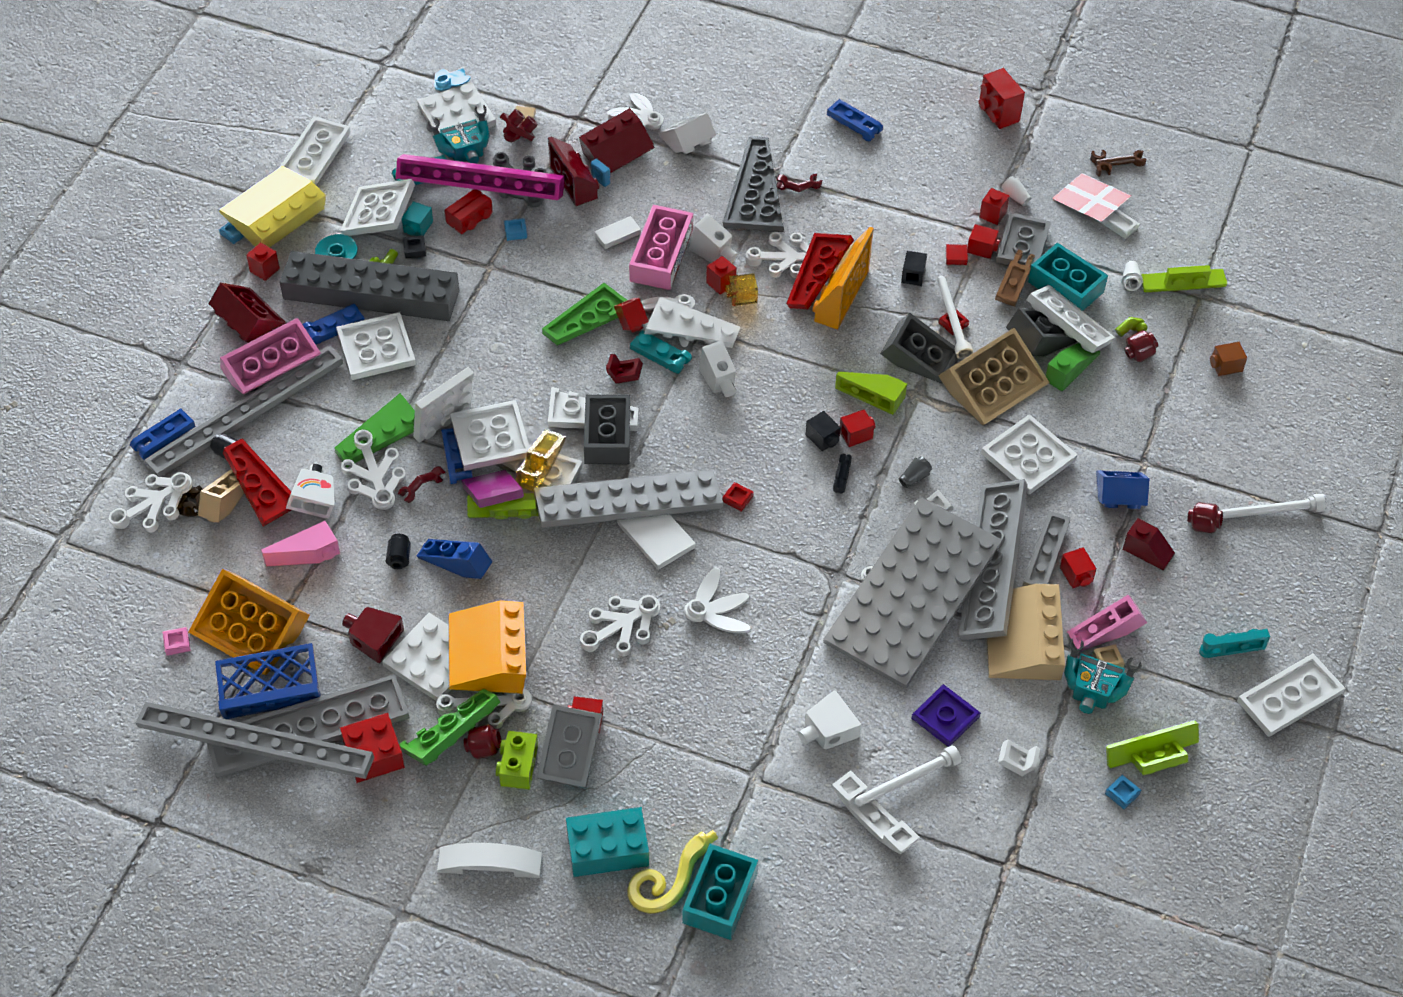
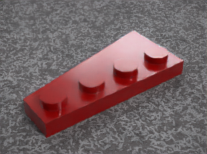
[786,233,854,310]
[223,438,292,527]

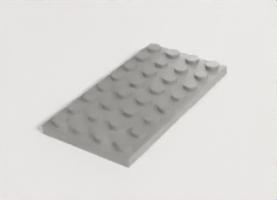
[823,497,1002,689]

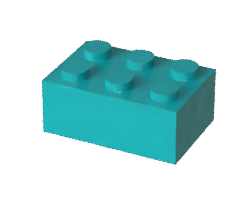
[1028,242,1108,311]
[566,807,649,877]
[682,843,758,940]

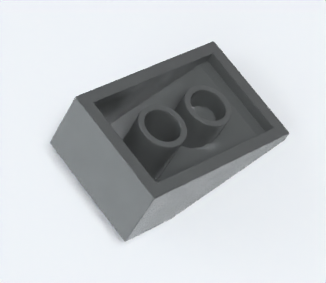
[1006,308,1078,356]
[880,313,957,384]
[584,394,630,464]

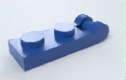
[827,99,883,142]
[302,304,365,345]
[130,408,196,460]
[441,428,473,484]

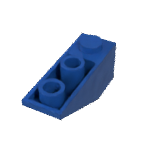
[417,539,493,579]

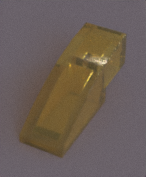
[515,429,566,492]

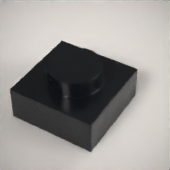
[403,235,426,259]

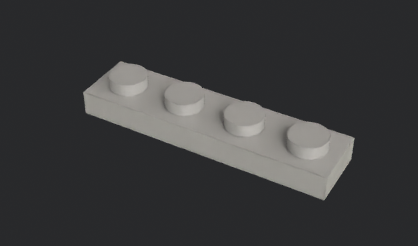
[1022,511,1071,587]

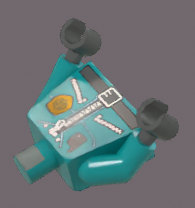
[426,105,490,164]
[1064,639,1142,714]

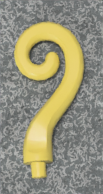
[627,830,718,914]

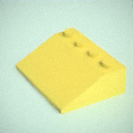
[219,166,326,247]

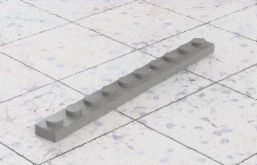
[144,346,343,477]
[136,702,375,779]

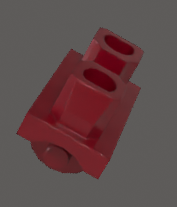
[500,109,538,143]

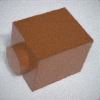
[1210,342,1247,376]

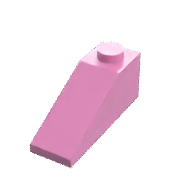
[261,521,340,566]
[1067,594,1147,652]

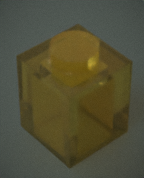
[725,273,758,306]

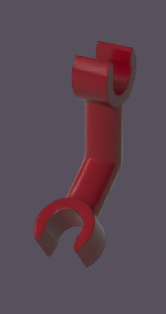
[776,174,823,192]
[398,466,446,503]

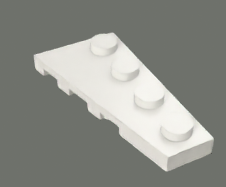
[645,297,740,348]
[548,387,639,431]
[502,444,583,487]

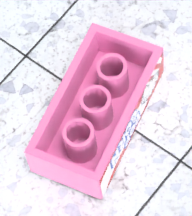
[629,205,693,290]

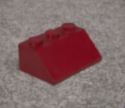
[579,108,655,174]
[548,136,600,206]
[208,282,287,343]

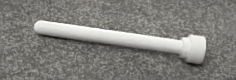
[937,276,973,360]
[1220,494,1326,519]
[854,745,962,806]

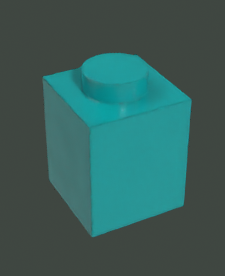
[401,201,433,236]

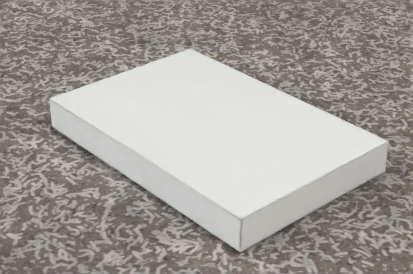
[617,514,696,570]

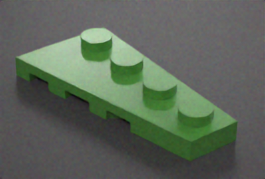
[542,283,627,346]
[334,393,415,467]
[399,689,501,766]

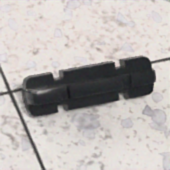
[833,453,852,494]

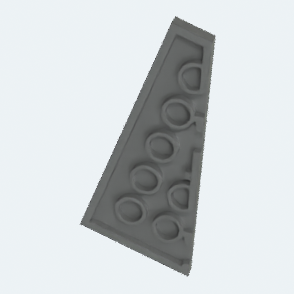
[723,136,784,232]

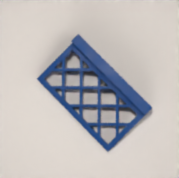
[215,643,321,719]

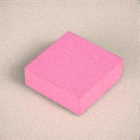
[163,627,191,656]

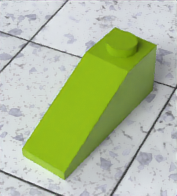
[835,372,907,415]

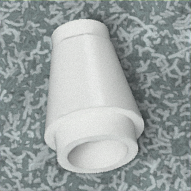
[1001,176,1032,206]
[1121,261,1143,291]

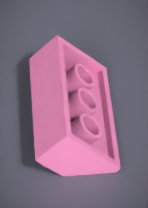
[220,318,321,395]

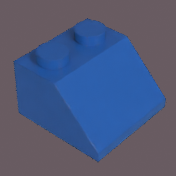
[1096,470,1150,509]

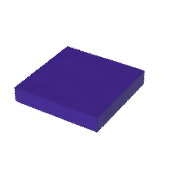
[911,684,981,747]

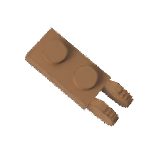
[995,249,1035,307]

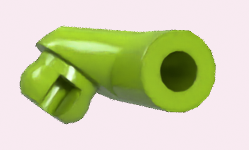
[369,249,398,264]
[1115,317,1148,337]

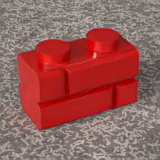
[444,189,493,235]

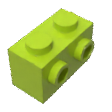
[496,731,539,790]

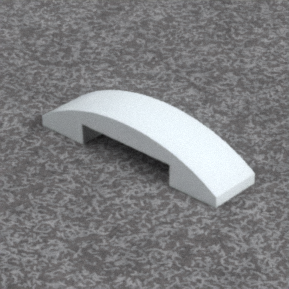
[832,770,920,854]
[437,843,542,878]

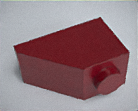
[1122,518,1175,571]

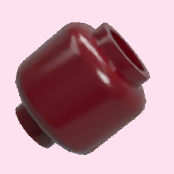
[1124,330,1159,362]
[1187,502,1223,534]
[464,724,502,759]

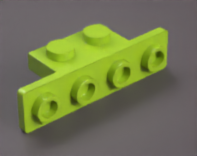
[1141,265,1227,293]
[467,493,538,519]
[1106,721,1199,775]

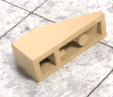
[198,469,244,523]

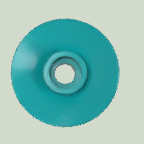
[315,234,358,259]

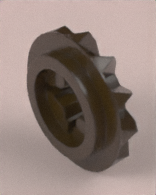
[177,485,203,517]

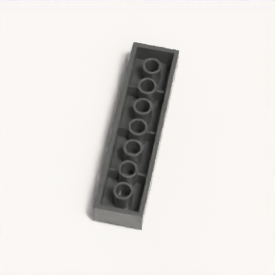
[279,251,459,322]

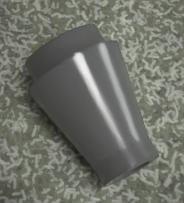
[898,456,932,488]

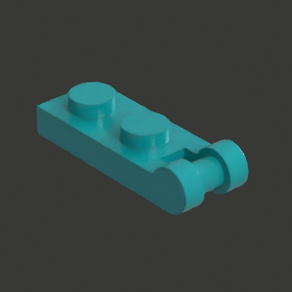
[630,330,692,374]
[1199,629,1271,658]

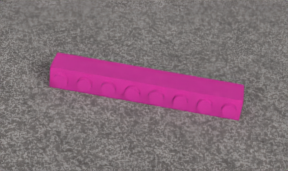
[396,154,565,200]

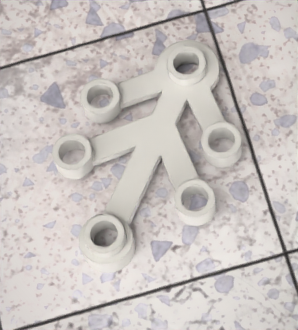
[746,232,809,278]
[341,430,406,510]
[109,472,193,533]
[580,595,660,657]
[436,689,532,729]

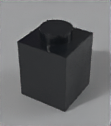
[901,250,928,286]
[805,411,841,451]

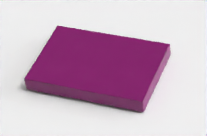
[462,469,524,508]

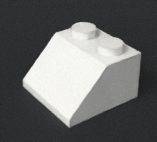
[658,113,717,155]

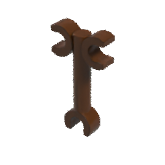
[1090,149,1146,177]

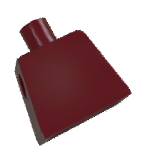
[342,607,404,664]

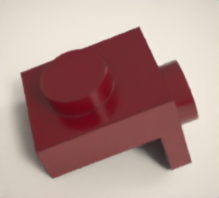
[606,354,643,384]

